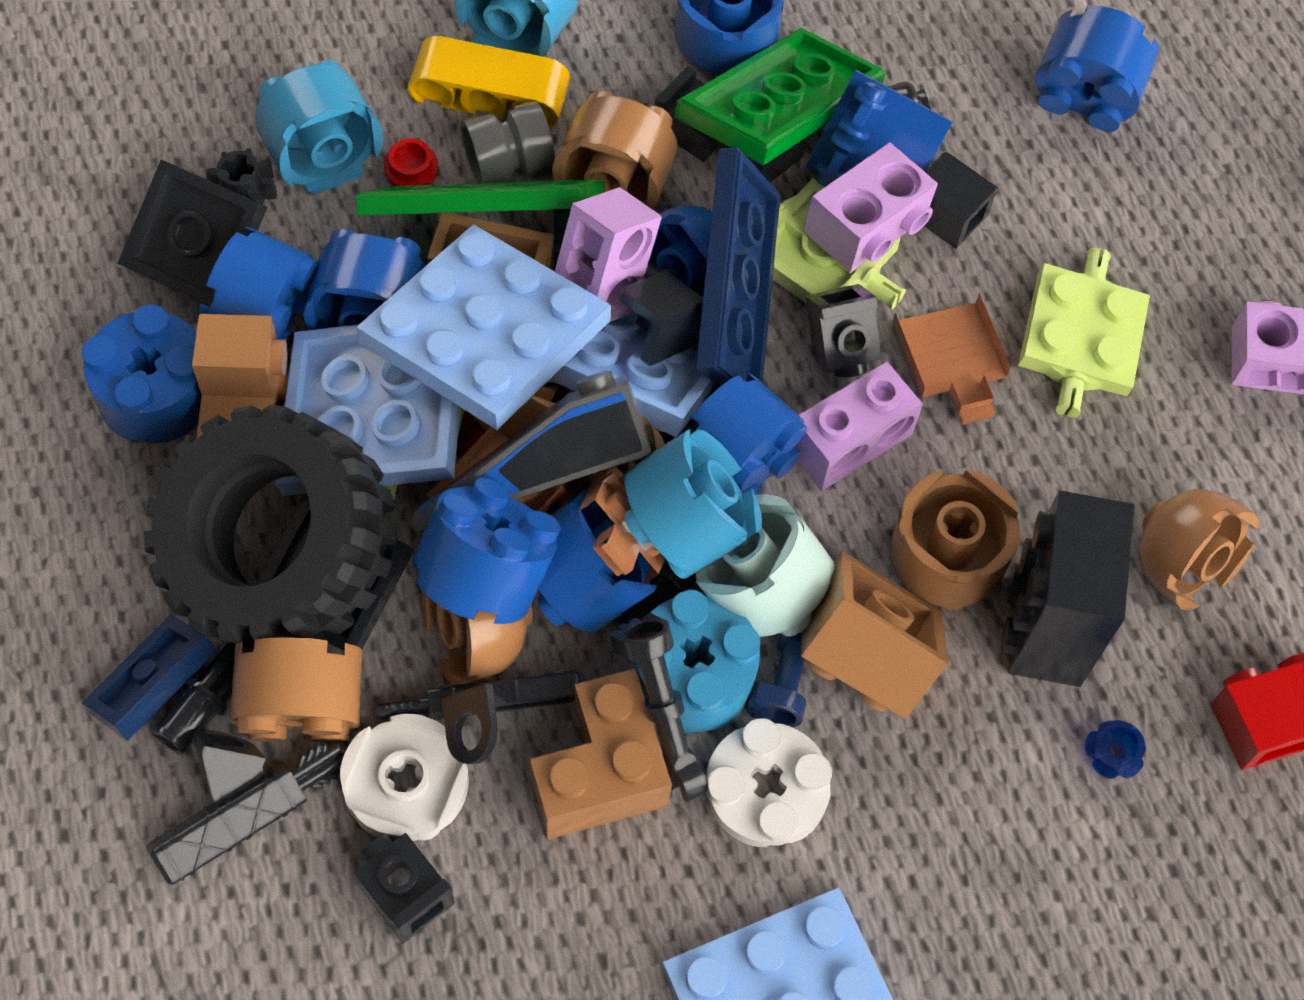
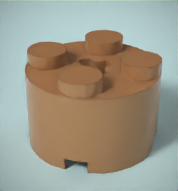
[552,91,678,210]
[889,470,1021,610]
[230,638,363,743]

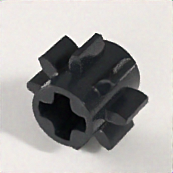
[206,148,277,204]

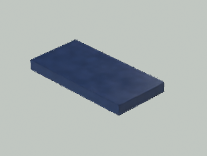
[696,147,781,387]

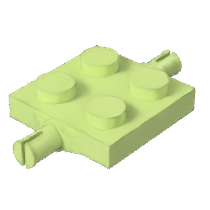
[773,178,906,309]
[1018,248,1150,418]

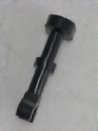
[609,613,708,802]

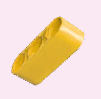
[407,36,571,129]

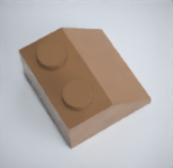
[801,551,948,719]

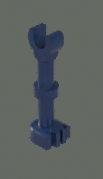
[747,632,807,727]

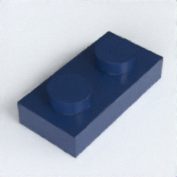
[82,615,217,741]

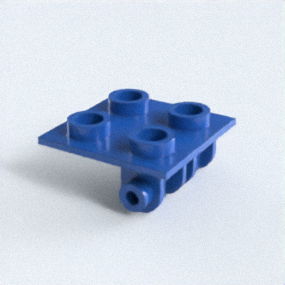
[806,70,953,187]

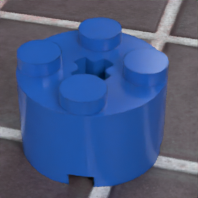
[675,0,784,76]
[1035,6,1159,132]
[197,227,318,351]
[304,229,426,330]
[82,305,202,443]
[679,373,807,495]
[412,478,561,624]
[538,489,658,632]

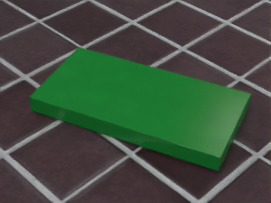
[674,28,886,165]
[356,179,605,215]

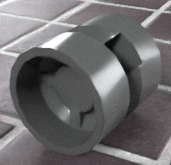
[461,101,555,183]

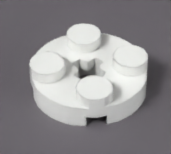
[340,714,469,841]
[706,718,832,847]

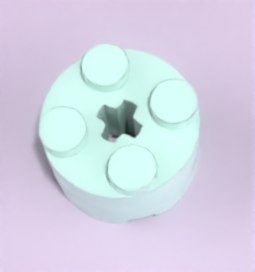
[695,494,835,637]

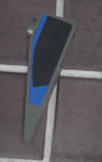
[411,371,651,532]

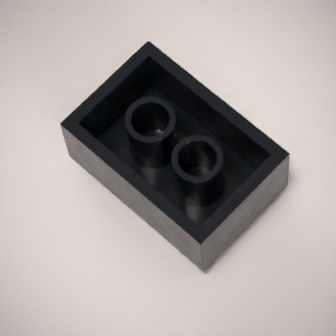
[1001,490,1135,687]

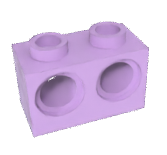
[803,142,938,273]
[555,187,662,322]
[1232,301,1304,394]
[795,362,923,491]

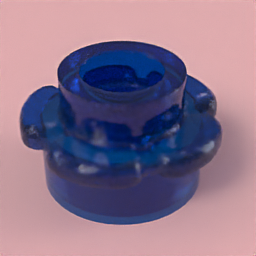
[1085,720,1146,779]

